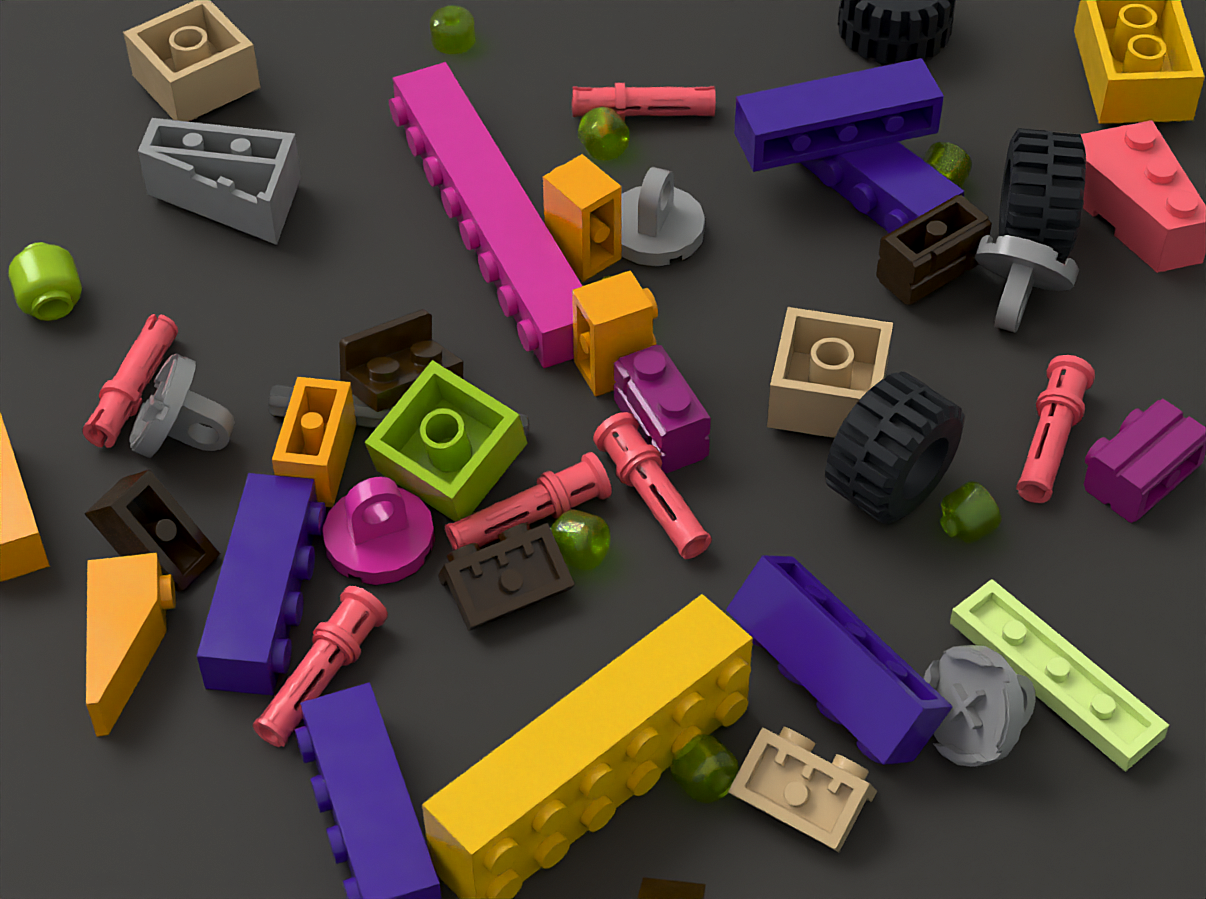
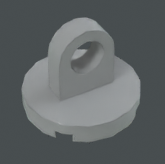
[622,167,705,266]
[974,235,1079,333]
[129,354,235,458]
[924,645,1035,767]

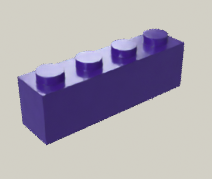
[734,58,944,172]
[800,142,965,233]
[197,473,326,696]
[726,555,953,765]
[295,682,441,899]

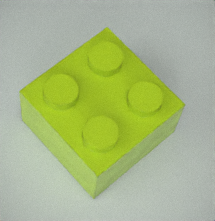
[365,360,527,522]

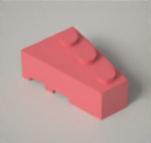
[1081,120,1206,273]

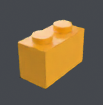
[543,154,622,282]
[572,270,658,397]
[272,377,356,507]

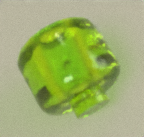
[430,5,476,54]
[578,106,630,160]
[922,141,972,188]
[939,481,1002,543]
[551,510,611,570]
[671,734,739,803]

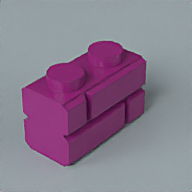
[614,344,711,473]
[1083,398,1206,523]

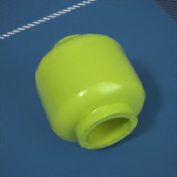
[9,242,82,321]

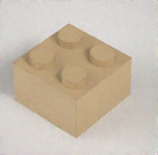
[123,0,260,122]
[767,307,893,438]

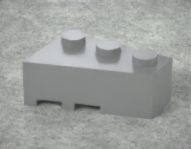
[138,118,301,245]

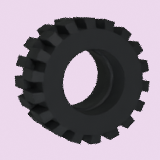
[838,0,956,64]
[999,128,1086,260]
[825,371,965,525]

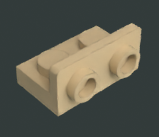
[728,727,877,852]

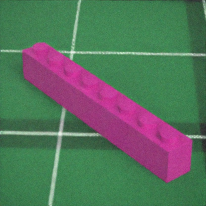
[389,62,582,369]

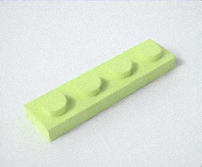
[950,579,1169,772]

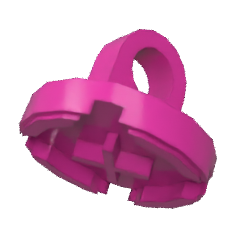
[322,477,435,585]

